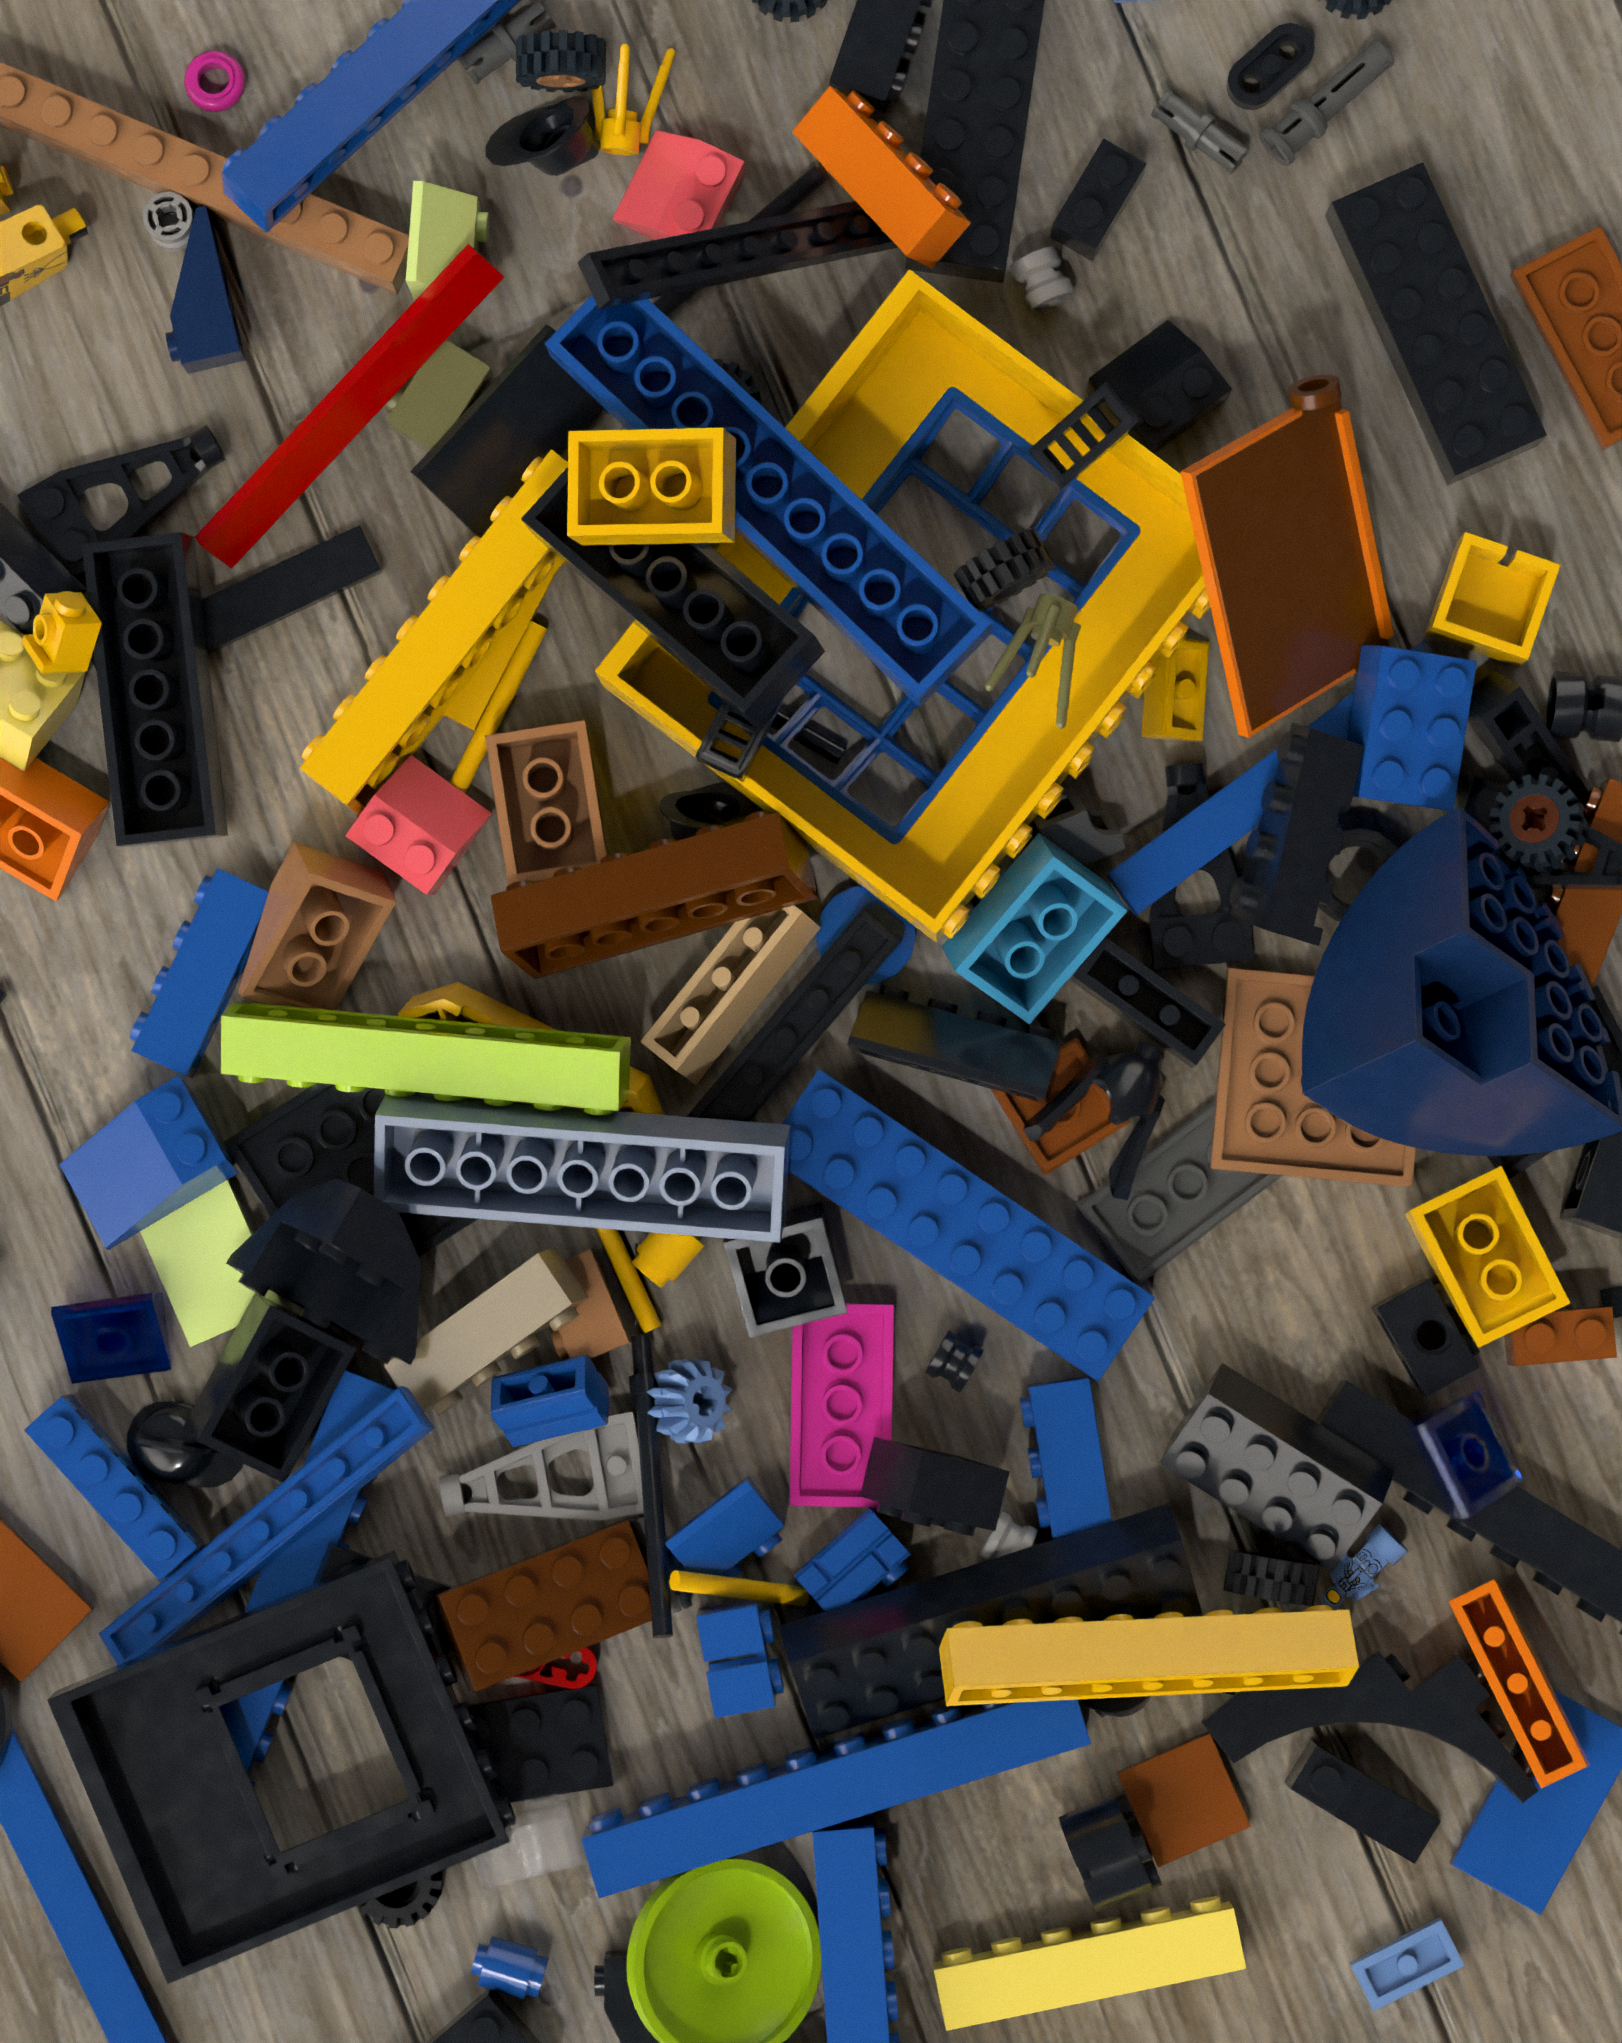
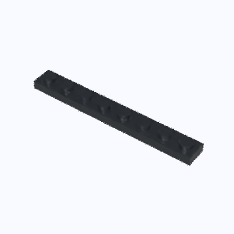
[578,201,898,309]

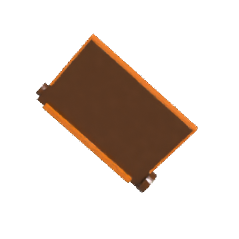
[1180,375,1394,738]

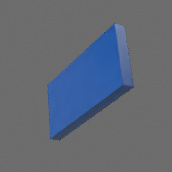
[1450,1689,1622,1915]

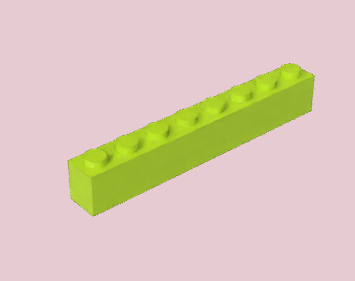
[221,1001,631,1115]

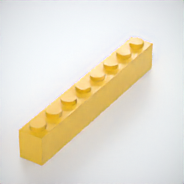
[939,1605,1359,1706]

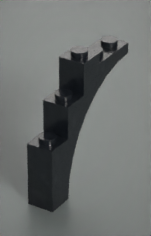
[1201,1651,1539,1803]

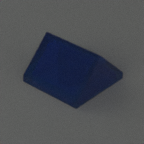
[51,1292,172,1384]
[1407,1390,1524,1520]

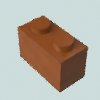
[1504,1306,1617,1366]

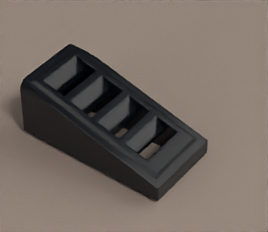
[1028,382,1143,489]
[695,698,784,782]

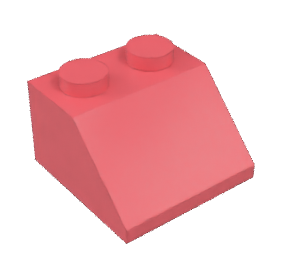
[613,130,745,240]
[345,755,493,895]

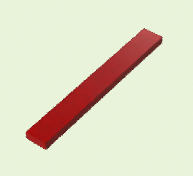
[194,244,504,569]

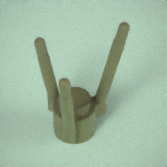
[984,594,1081,729]

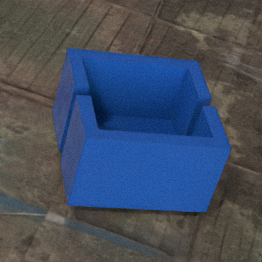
[696,1600,784,1718]

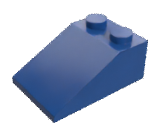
[59,1075,239,1250]

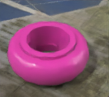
[184,50,246,112]

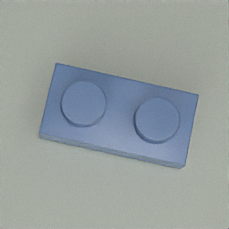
[1349,1917,1465,2011]

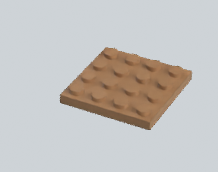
[1209,968,1415,1188]

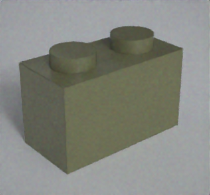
[386,340,494,452]

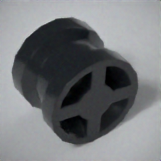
[925,1330,984,1393]

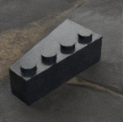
[1229,723,1364,946]

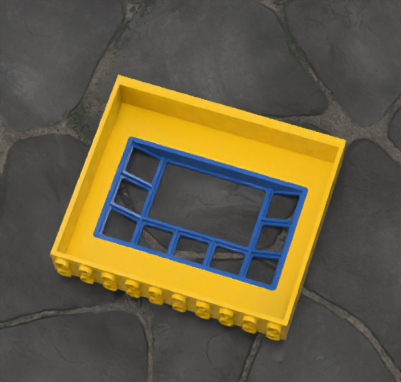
[595,269,1210,943]

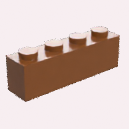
[1546,778,1622,988]

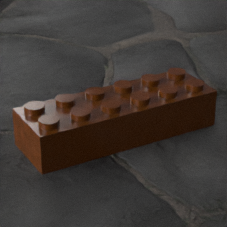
[490,811,818,979]

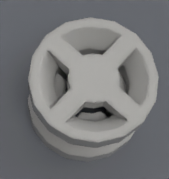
[979,1511,1038,1560]

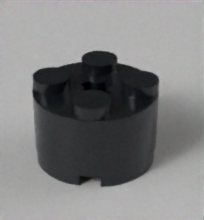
[1058,1791,1163,1912]

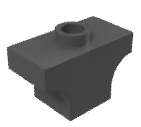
[1017,786,1126,867]

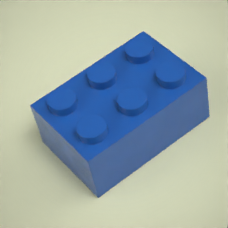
[1347,645,1477,811]

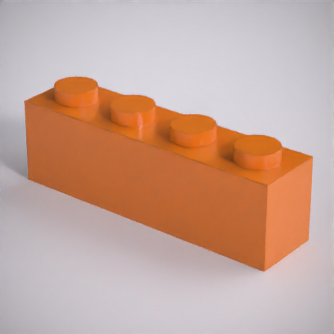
[792,86,971,269]
[1448,1579,1591,1788]

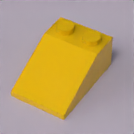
[1405,1166,1570,1348]

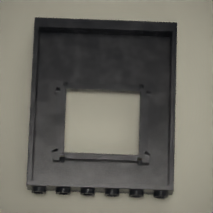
[47,1550,517,1984]

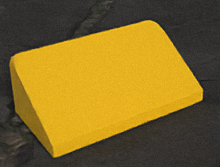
[1141,638,1210,742]

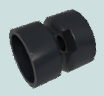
[1546,671,1622,742]

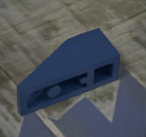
[165,206,246,374]

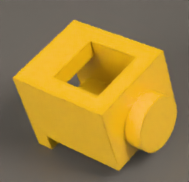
[22,591,102,674]

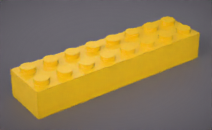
[300,449,568,816]

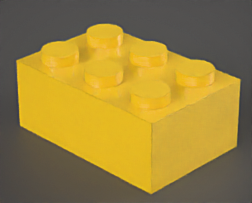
[567,428,736,545]

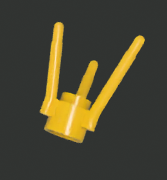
[591,43,676,156]

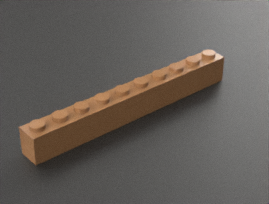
[0,62,409,295]

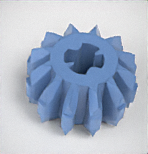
[647,1359,733,1444]

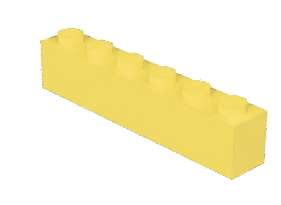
[933,1896,1246,2031]

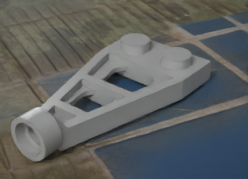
[439,1411,644,1521]

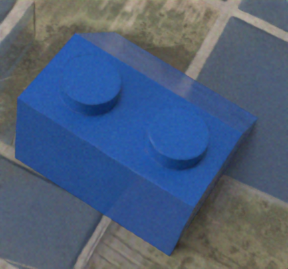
[665,1476,785,1577]

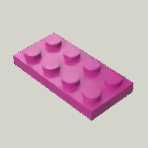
[789,1304,894,1507]

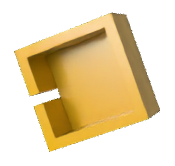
[1425,532,1561,667]

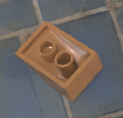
[238,842,397,1010]

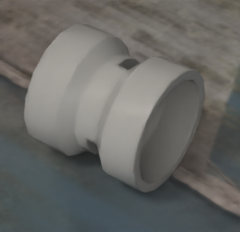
[143,192,194,251]
[1010,246,1075,313]

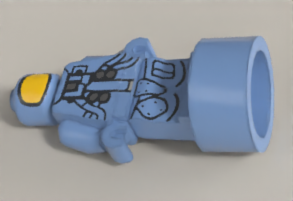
[1323,1522,1408,1609]

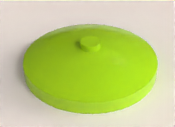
[626,1857,822,2043]

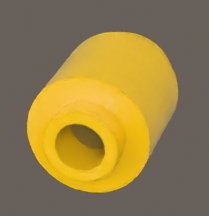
[631,1232,705,1289]

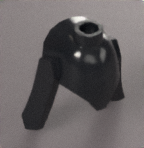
[1023,1041,1165,1200]

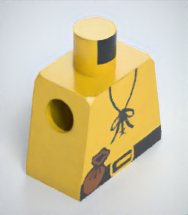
[0,204,88,306]

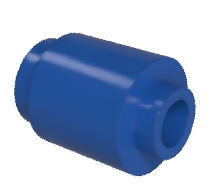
[471,1936,549,1999]

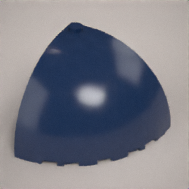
[1301,807,1622,1156]

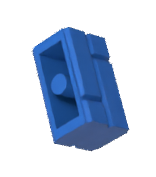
[490,1354,609,1447]
[794,1507,911,1611]

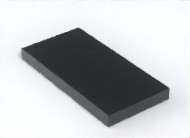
[410,324,604,538]

